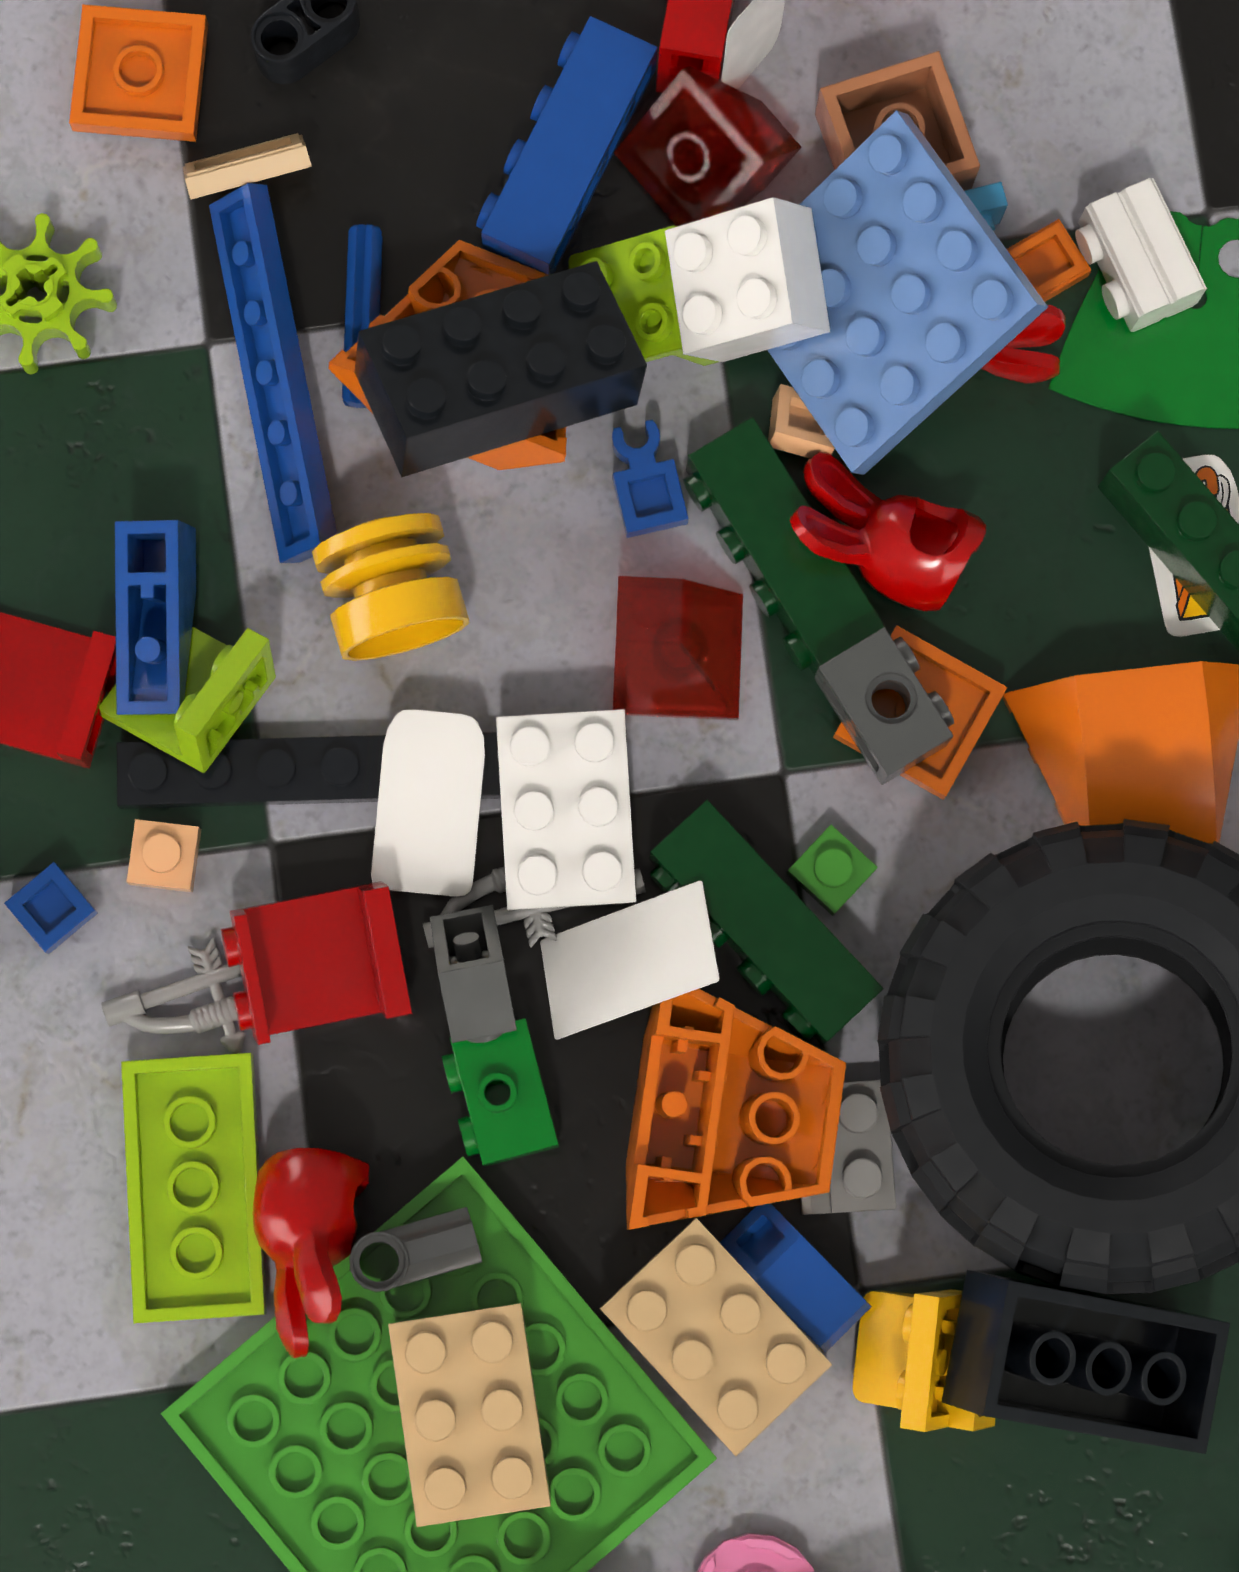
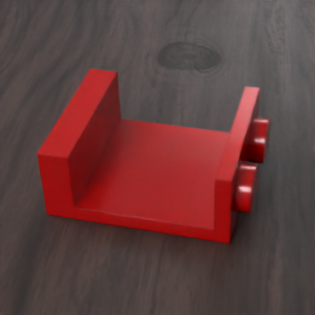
[0,612,116,769]
[221,881,412,1045]

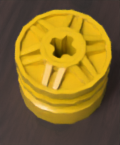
[312,513,470,661]

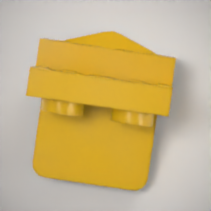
[852,1289,996,1432]

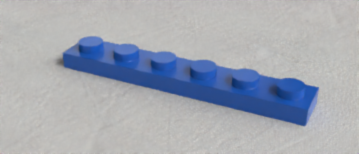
[209,183,337,563]

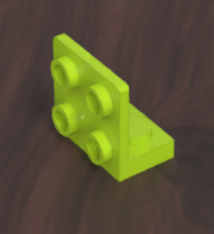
[568,225,719,366]
[99,627,276,773]

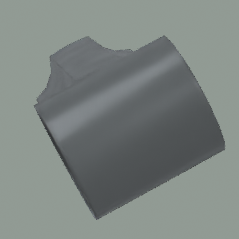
[349,1207,482,1292]

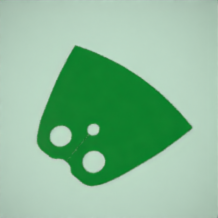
[1048,211,1239,429]

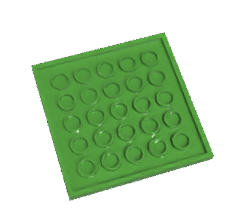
[161,1157,717,1572]

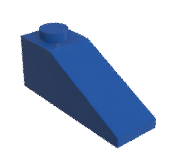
[115,520,196,715]

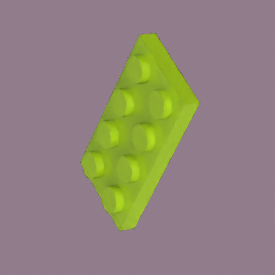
[121,1053,267,1324]

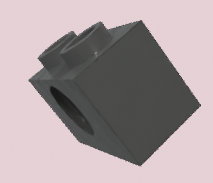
[814,627,954,785]
[430,905,517,1043]

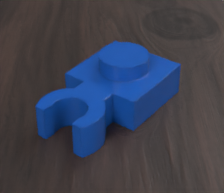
[612,419,689,538]

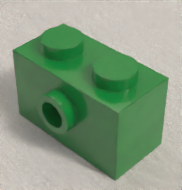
[441,1018,559,1167]

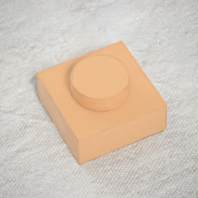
[768,384,835,459]
[127,819,201,893]

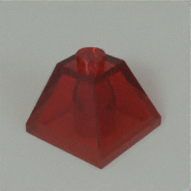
[614,66,802,227]
[612,576,743,720]

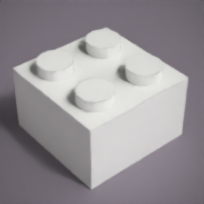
[665,197,830,362]

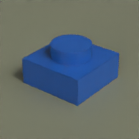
[4,862,98,954]

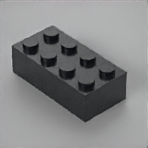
[355,261,647,477]
[941,1270,1230,1454]

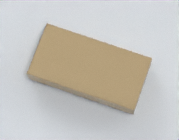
[182,133,312,200]

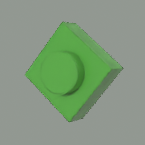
[786,824,878,916]

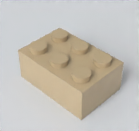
[600,1218,832,1456]
[388,1303,551,1527]

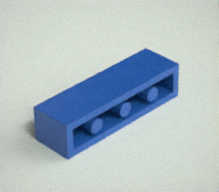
[476,16,658,275]

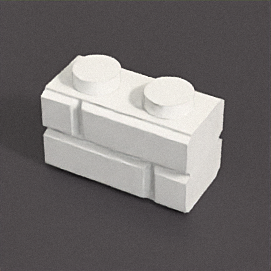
[1075,178,1207,332]

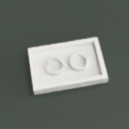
[496,709,636,910]

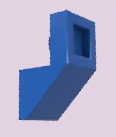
[720,1203,872,1353]

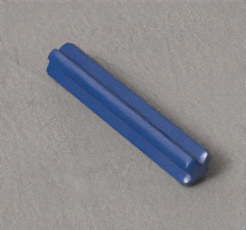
[342,224,383,408]

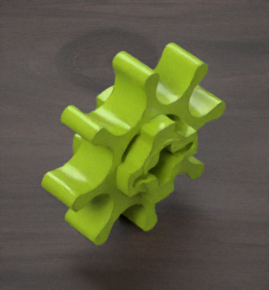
[0,213,117,374]

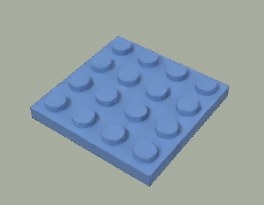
[768,110,1048,475]

